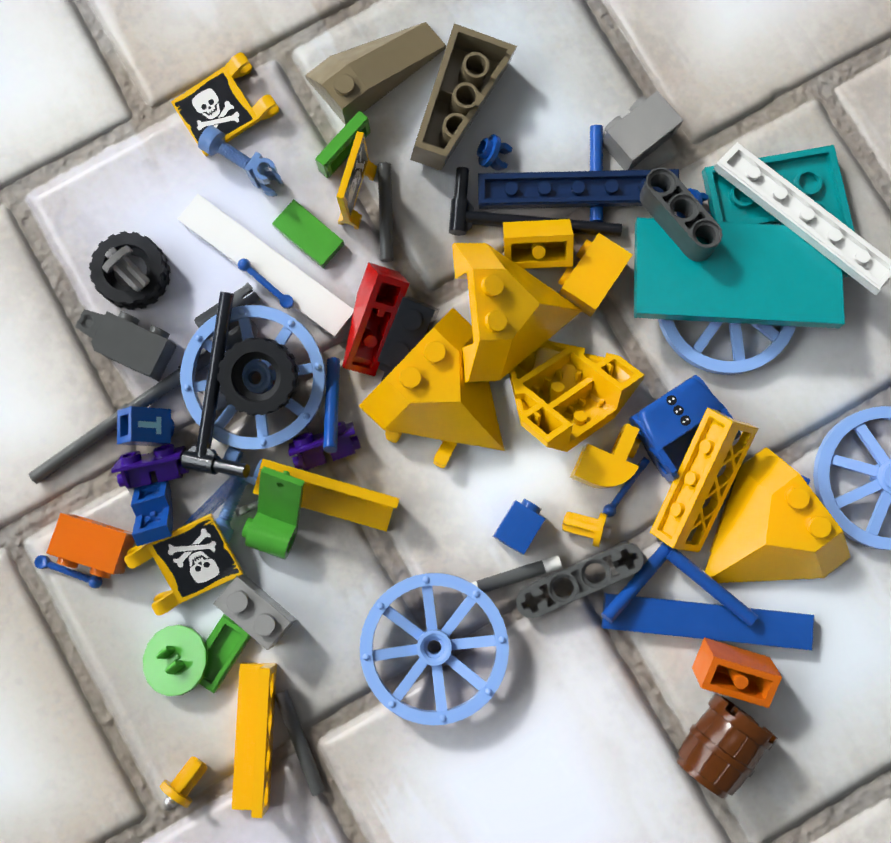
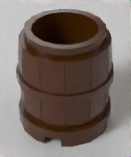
[677,692,778,799]

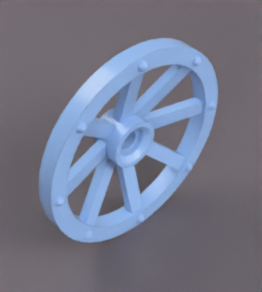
[180,305,326,450]
[658,319,796,375]
[813,406,891,550]
[360,573,509,725]

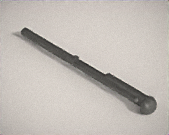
[29,319,258,484]

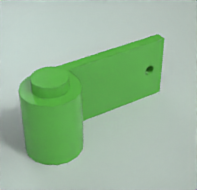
[242,466,304,560]

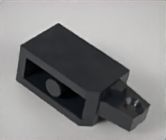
[377,296,440,382]

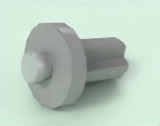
[102,245,150,292]

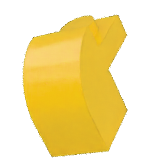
[570,423,641,489]

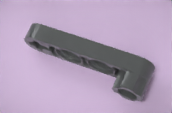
[516,540,644,618]

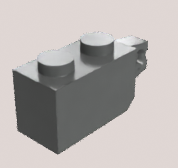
[75,309,177,382]

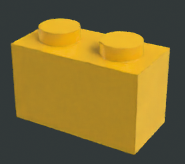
[503,219,574,269]
[558,233,633,317]

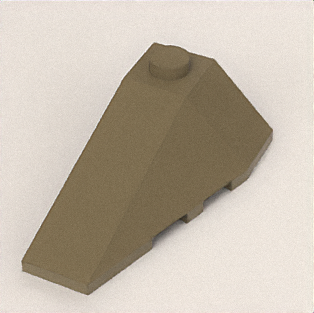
[305,22,446,125]

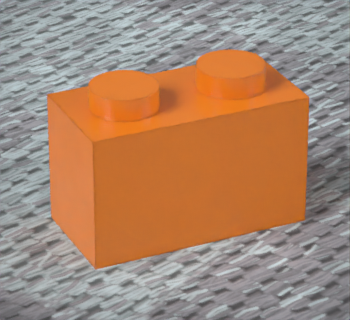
[46,513,135,579]
[692,637,782,708]

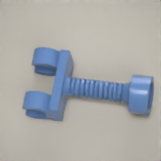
[198,125,284,196]
[216,446,262,543]

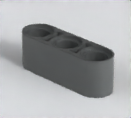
[639,167,722,262]

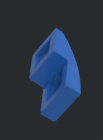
[131,481,173,546]

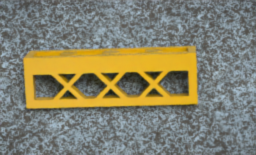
[650,408,759,552]
[253,459,400,532]
[232,662,277,818]

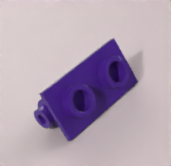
[288,421,361,471]
[111,444,189,489]

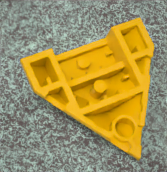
[452,243,583,383]
[359,308,505,451]
[509,340,644,452]
[704,447,851,583]

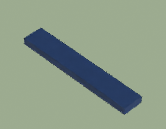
[478,169,679,209]

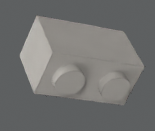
[603,91,683,170]
[213,575,297,650]

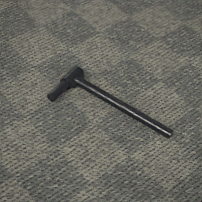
[449,167,622,237]
[181,291,250,478]

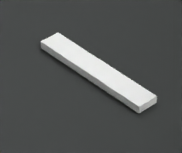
[713,142,891,296]
[177,194,354,339]

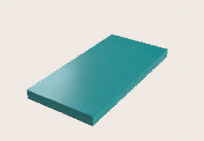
[634,217,845,329]

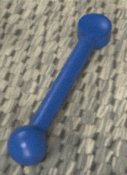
[237,258,294,309]
[603,457,650,517]
[34,555,103,589]

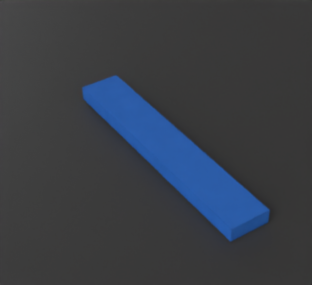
[601,593,814,650]

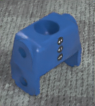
[629,375,741,482]

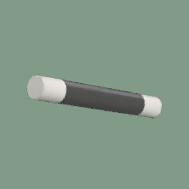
[462,555,562,599]

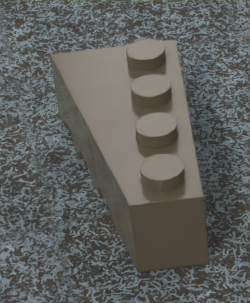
[410,23,517,170]

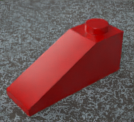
[342,262,410,376]

